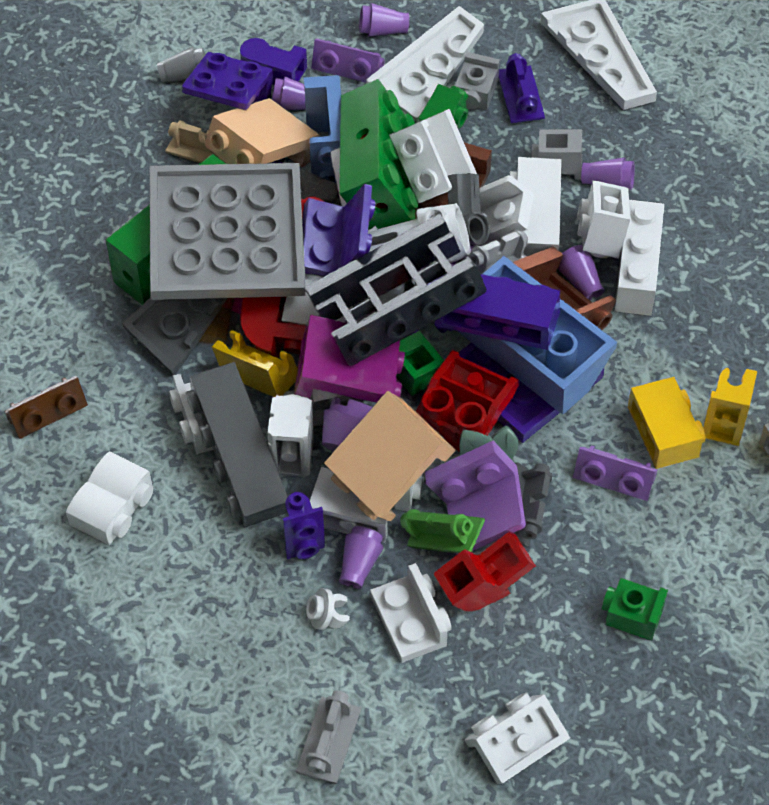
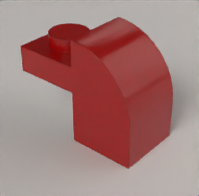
[240,297,306,358]
[433,531,536,611]

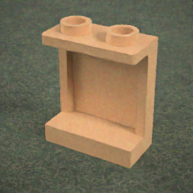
[205,98,320,167]
[324,391,455,522]

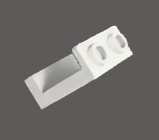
[390,109,477,203]

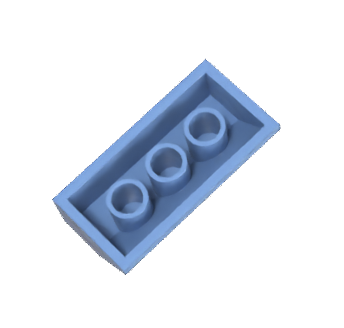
[458,256,617,415]

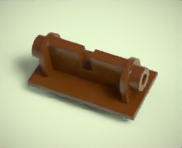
[4,376,88,439]

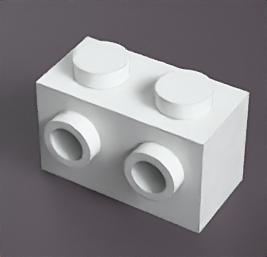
[577,180,631,258]

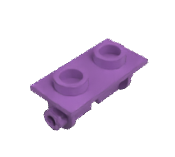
[311,39,385,83]
[573,445,658,501]

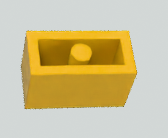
[628,377,706,469]

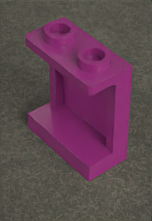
[294,315,405,403]

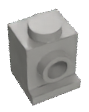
[455,52,500,110]
[532,129,582,180]

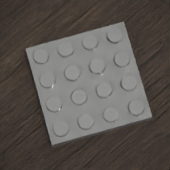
[150,163,306,300]

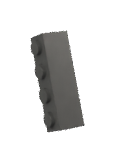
[186,362,288,528]

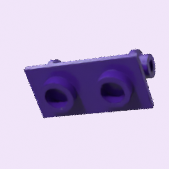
[499,53,545,123]
[283,492,325,559]

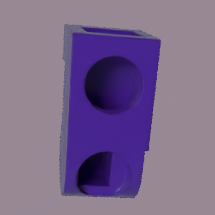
[240,38,307,85]

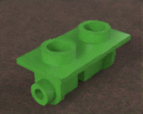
[400,509,485,553]

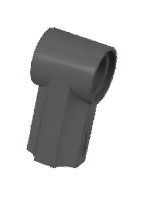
[448,173,490,246]

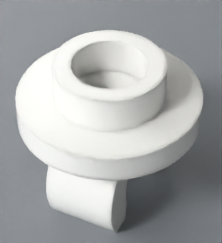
[306,588,350,630]

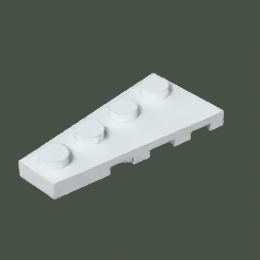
[540,0,657,110]
[366,6,484,123]

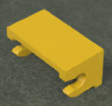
[212,330,298,397]
[703,368,757,446]

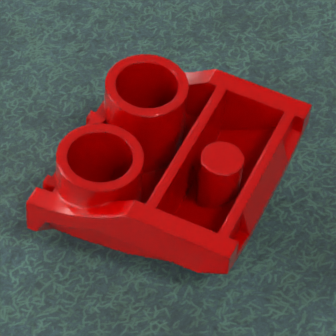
[415,350,519,452]

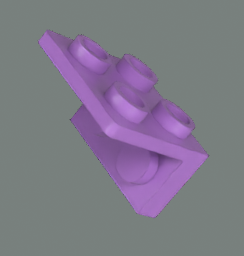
[425,441,526,555]

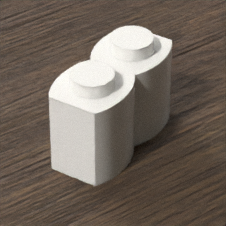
[66,451,153,546]

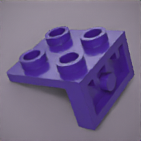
[182,52,273,110]
[302,184,375,277]

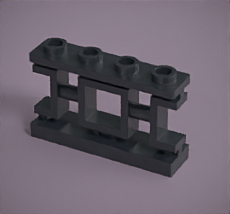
[304,214,487,366]

